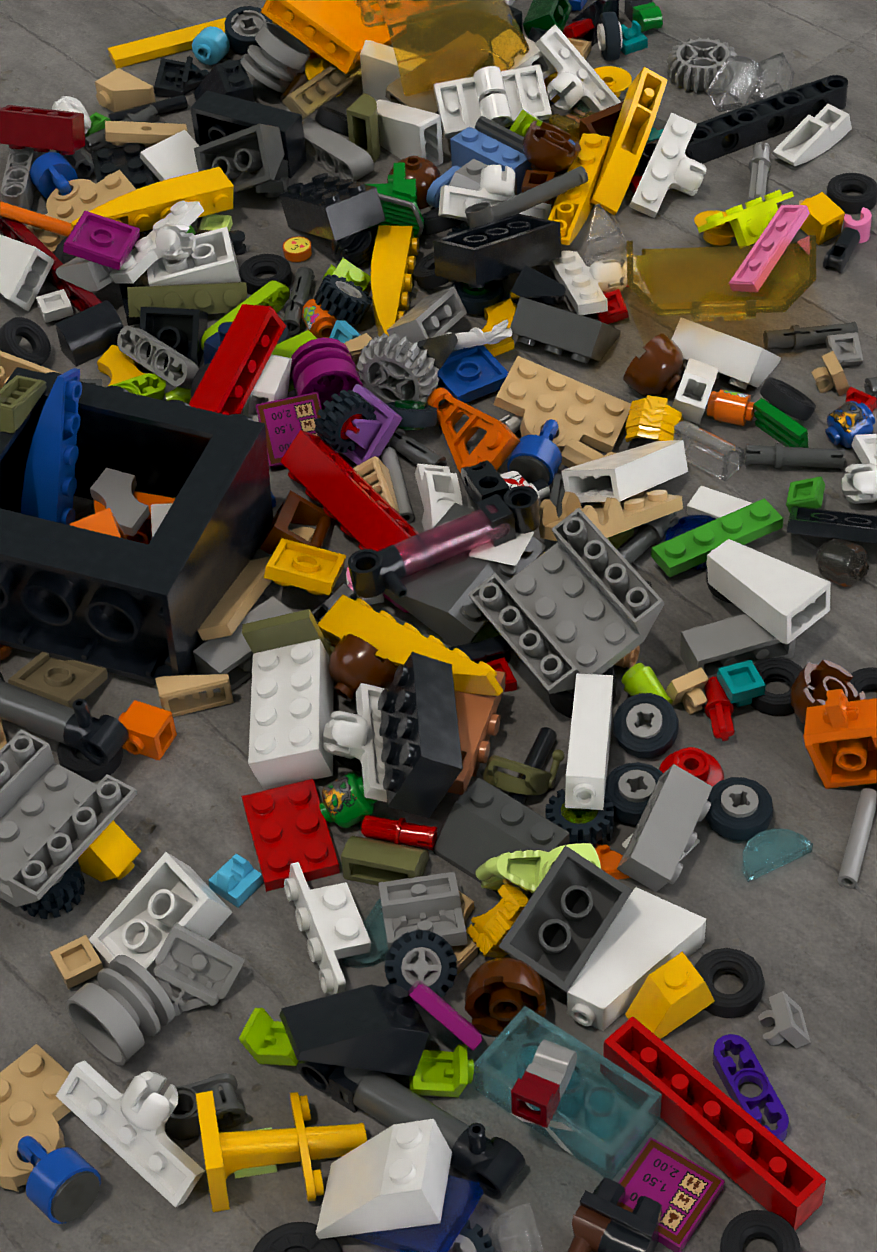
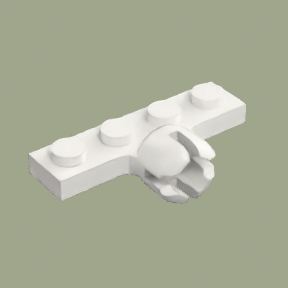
[535,24,621,113]
[629,113,707,218]
[438,165,551,221]
[110,201,204,283]
[549,251,624,316]
[841,434,877,504]
[323,683,388,802]
[56,1060,205,1208]

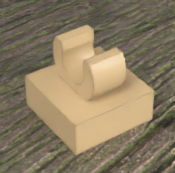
[811,351,850,396]
[666,667,709,715]

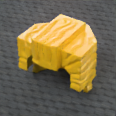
[625,395,683,442]
[466,879,529,958]

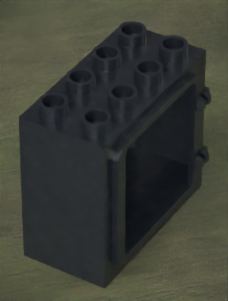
[0,367,273,684]

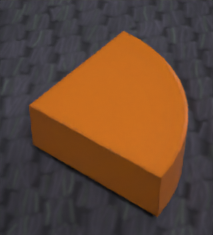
[595,844,631,880]

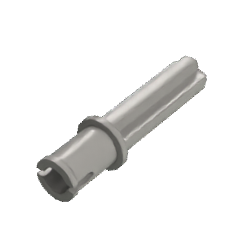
[748,142,771,202]

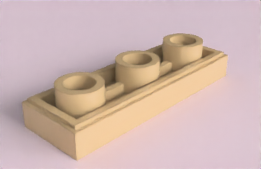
[105,121,187,147]

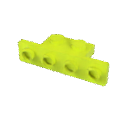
[697,190,794,249]

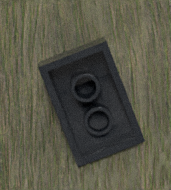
[279,984,430,1076]

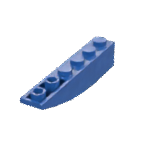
[21,368,82,525]

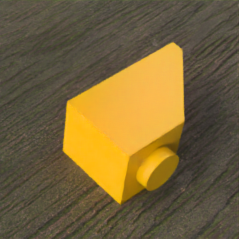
[78,820,141,882]
[625,951,715,1039]

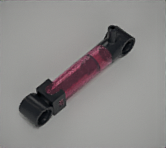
[348,486,541,598]

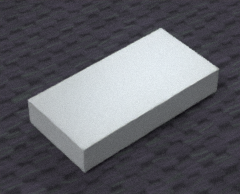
[686,486,752,522]

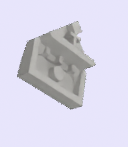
[154,922,245,1016]

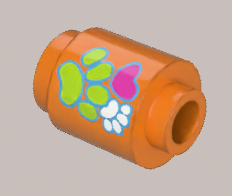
[302,299,337,339]
[707,389,755,426]

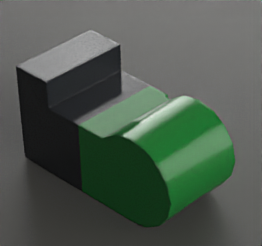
[624,0,663,32]

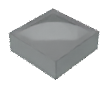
[826,332,863,367]

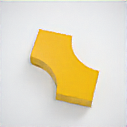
[482,298,517,357]
[97,345,145,386]

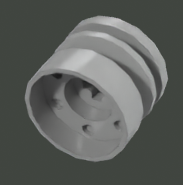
[240,22,311,93]
[65,955,175,1065]

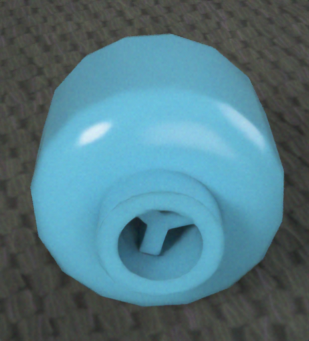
[192,26,230,65]

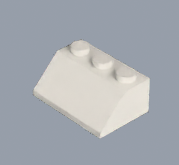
[672,317,781,390]

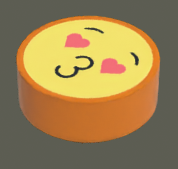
[283,236,312,262]

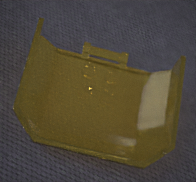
[354,0,529,96]
[621,235,816,322]

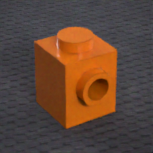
[118,700,177,761]

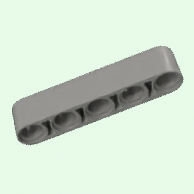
[285,108,374,182]
[1,147,43,210]

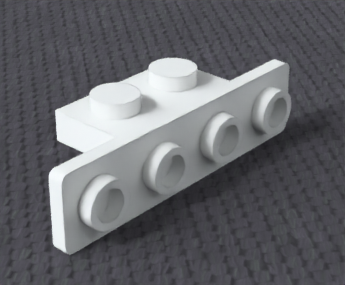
[284,862,371,995]

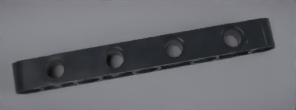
[640,75,848,176]

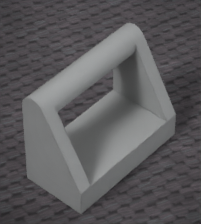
[56,257,114,292]

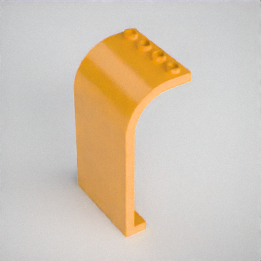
[261,0,435,74]

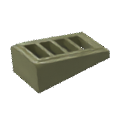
[0,375,47,433]

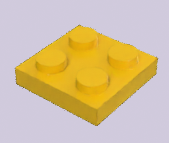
[264,538,346,596]

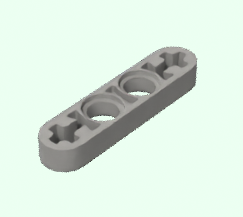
[117,326,199,389]

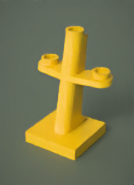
[195,1091,367,1212]

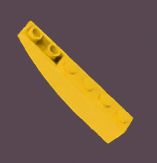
[590,67,668,216]
[548,133,610,245]
[71,167,234,232]
[371,225,419,337]
[318,594,503,696]

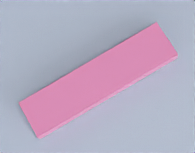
[729,205,810,292]

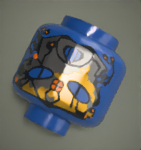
[825,401,875,449]

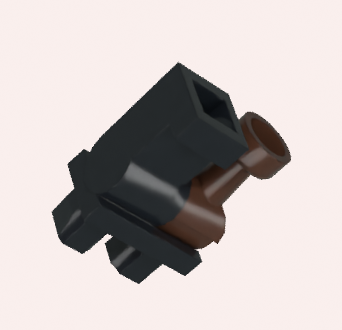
[568,1177,662,1252]

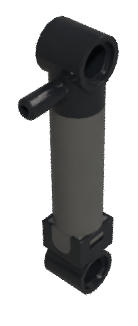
[0,672,129,766]
[297,1060,526,1199]

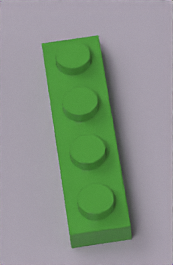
[651,498,784,578]

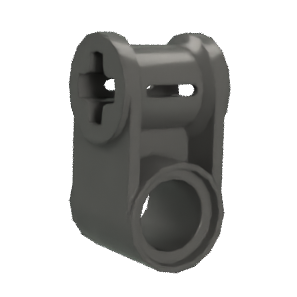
[165,1073,247,1141]

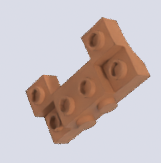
[447,670,506,795]

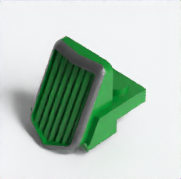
[365,162,424,240]

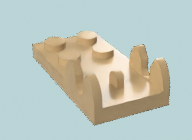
[539,490,683,541]

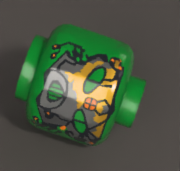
[319,773,377,828]

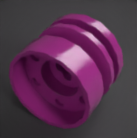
[290,337,363,410]

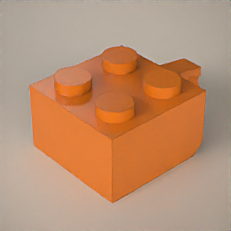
[804,689,877,789]

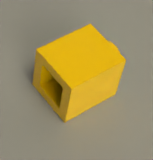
[800,192,845,245]

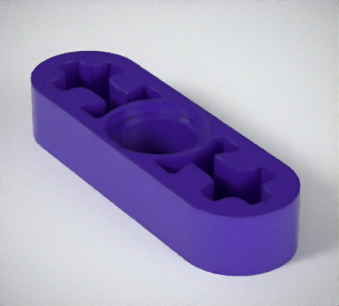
[713,1034,789,1142]

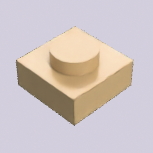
[50,935,103,989]

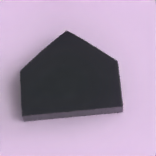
[154,56,209,98]

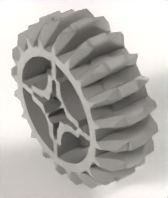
[667,37,738,93]
[356,333,439,403]

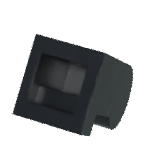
[461,460,510,505]

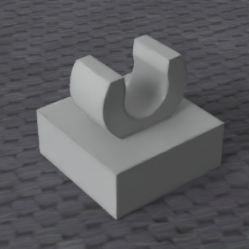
[758,991,811,1049]

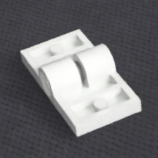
[433,64,552,138]

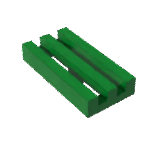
[753,398,809,448]

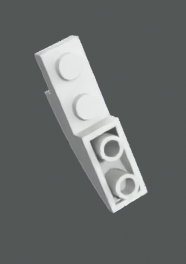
[415,463,463,536]

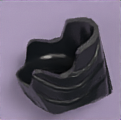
[331,228,375,267]

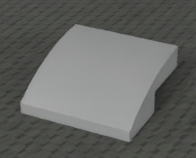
[378,872,468,950]

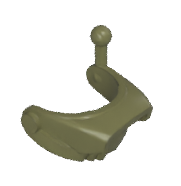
[483,749,565,795]

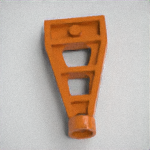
[427,388,520,473]

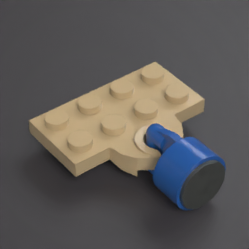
[26,152,137,254]
[494,356,631,486]
[0,1044,101,1224]

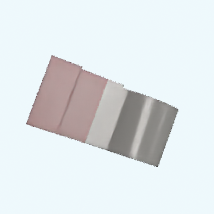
[511,1039,577,1128]

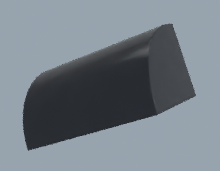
[55,300,124,367]

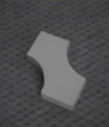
[90,468,150,536]

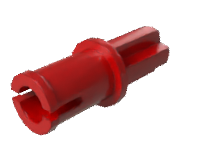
[704,677,735,741]
[361,815,438,851]

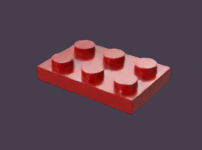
[241,779,340,892]

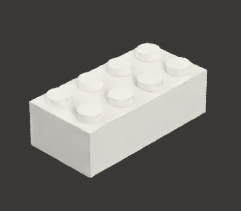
[248,639,334,790]

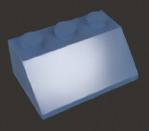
[450,126,532,195]

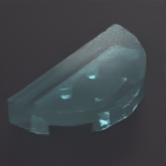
[742,828,813,882]
[342,899,388,969]

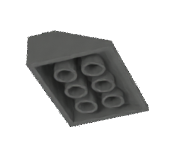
[383,503,546,646]

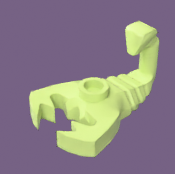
[476,843,601,893]

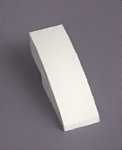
[773,104,852,166]

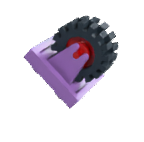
[315,384,403,465]

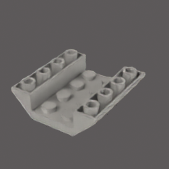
[468,508,665,694]
[0,729,137,907]

